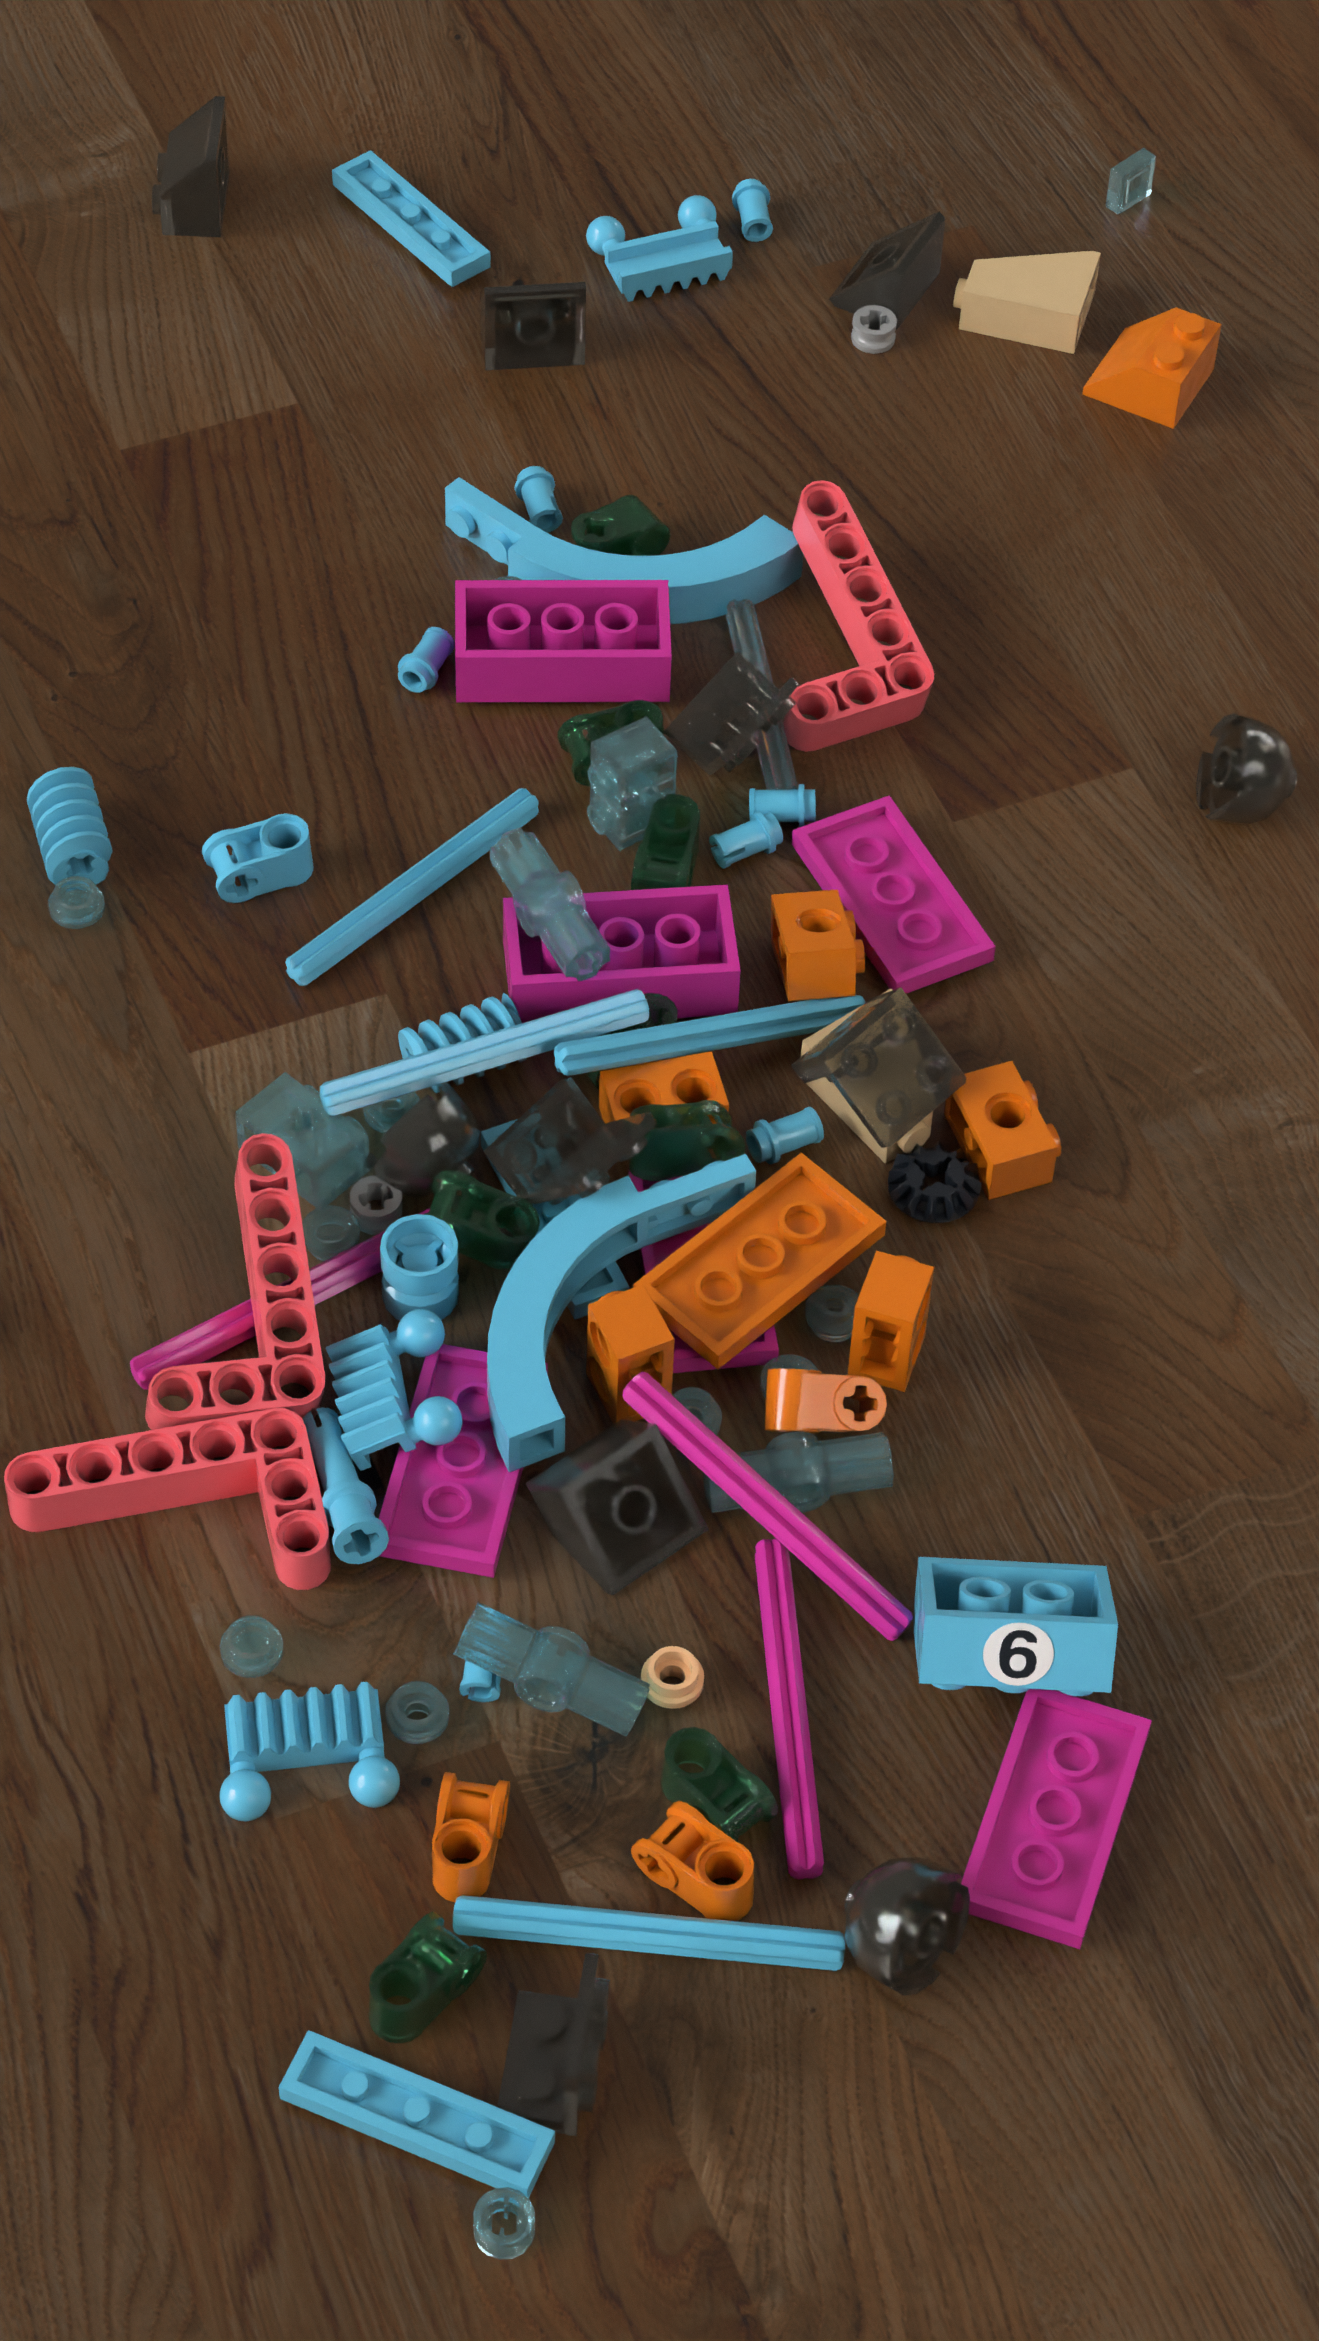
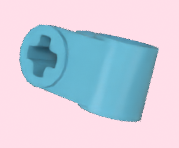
[202,813,314,903]

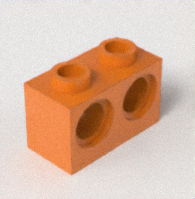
[599,1051,729,1160]
[847,1250,934,1392]
[586,1284,675,1429]

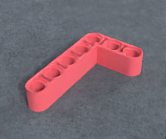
[782,480,935,752]
[145,1133,325,1430]
[4,1408,331,1590]

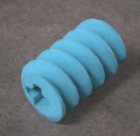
[27,767,113,890]
[398,993,526,1093]

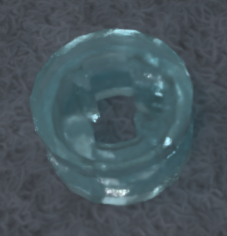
[473,2187,535,2260]

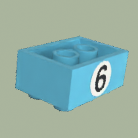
[913,1557,1118,1696]

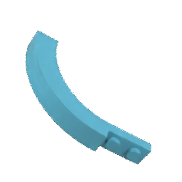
[445,477,803,624]
[487,1154,756,1472]

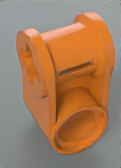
[765,1369,887,1433]
[432,1772,510,1903]
[631,1801,754,1921]

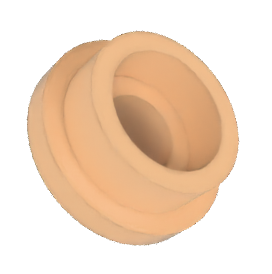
[641,1646,704,1709]

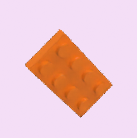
[633,1152,887,1370]

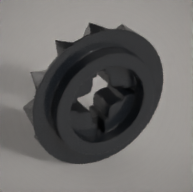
[888,1141,982,1223]

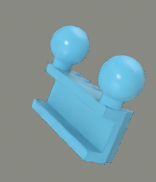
[586,195,733,302]
[326,1309,463,1471]
[220,1682,400,1821]

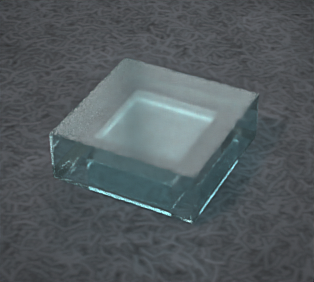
[1105,148,1156,215]

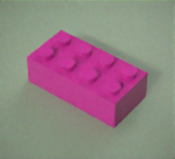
[455,580,672,703]
[503,885,741,1023]

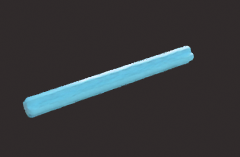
[285,788,539,986]
[320,989,649,1116]
[554,995,865,1076]
[453,1895,845,1971]

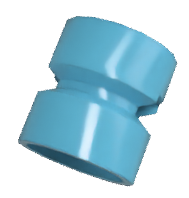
[380,1214,459,1320]

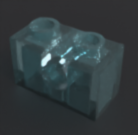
[587,716,677,851]
[235,1072,370,1211]

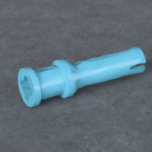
[303,1408,389,1564]

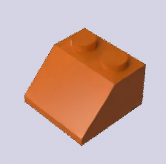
[1082,307,1222,429]

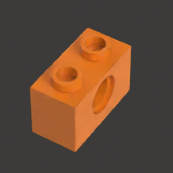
[771,889,865,1001]
[944,1061,1061,1200]

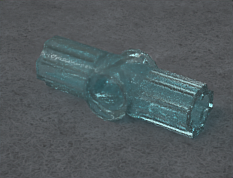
[490,827,610,981]
[702,1431,894,1513]
[454,1602,650,1737]

